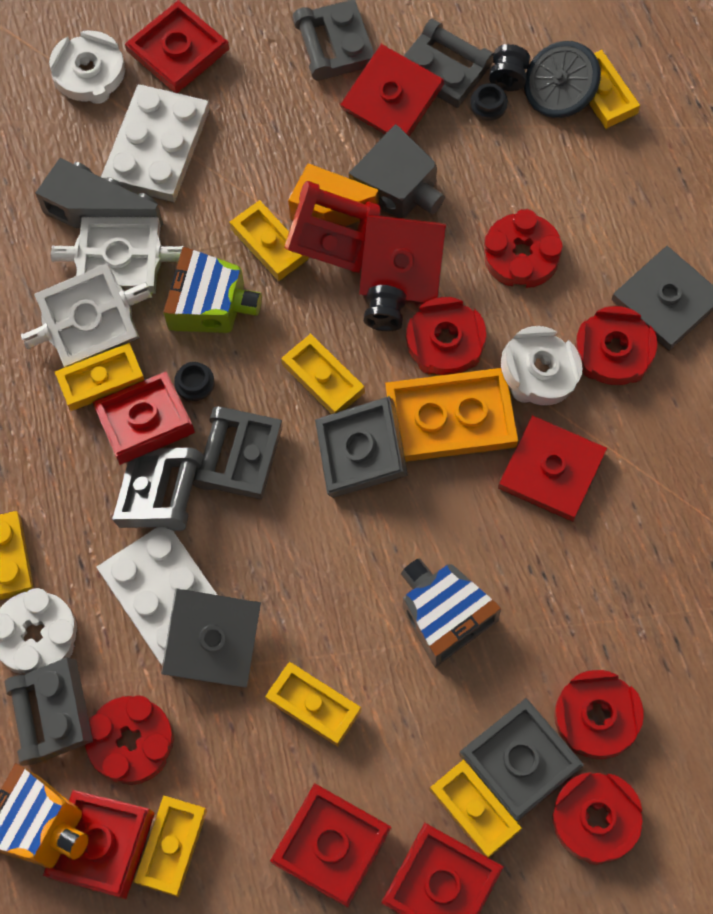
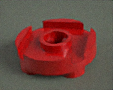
[484,209,563,288]
[406,297,486,375]
[575,306,657,385]
[554,670,644,760]
[85,695,174,785]
[552,772,643,865]

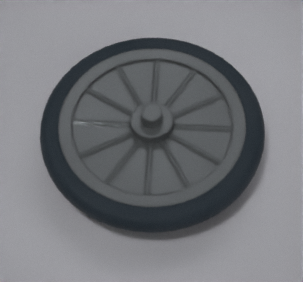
[524,41,601,118]

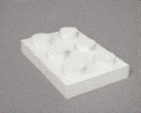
[101,84,210,202]
[96,527,217,666]

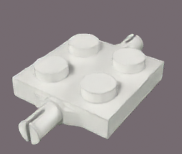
[51,217,184,293]
[21,263,152,367]

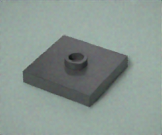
[612,246,713,351]
[315,396,408,498]
[161,589,261,688]
[459,698,584,822]

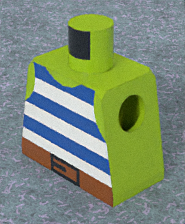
[163,247,262,333]

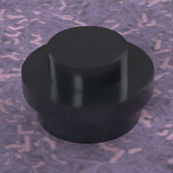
[470,83,508,121]
[174,362,215,401]

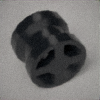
[489,44,530,91]
[363,285,406,332]

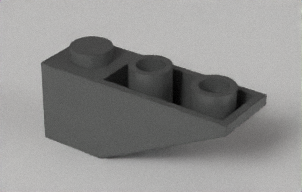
[35,158,163,228]

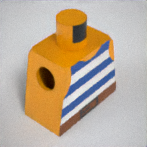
[0,763,88,868]

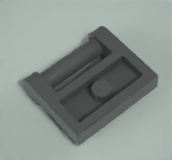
[292,0,374,80]
[404,18,494,108]
[192,407,283,500]
[112,447,204,531]
[4,657,93,766]

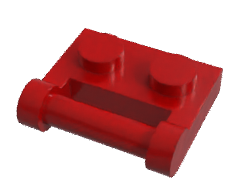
[284,181,380,273]

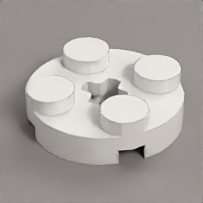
[49,31,125,104]
[501,326,583,405]
[0,588,77,675]

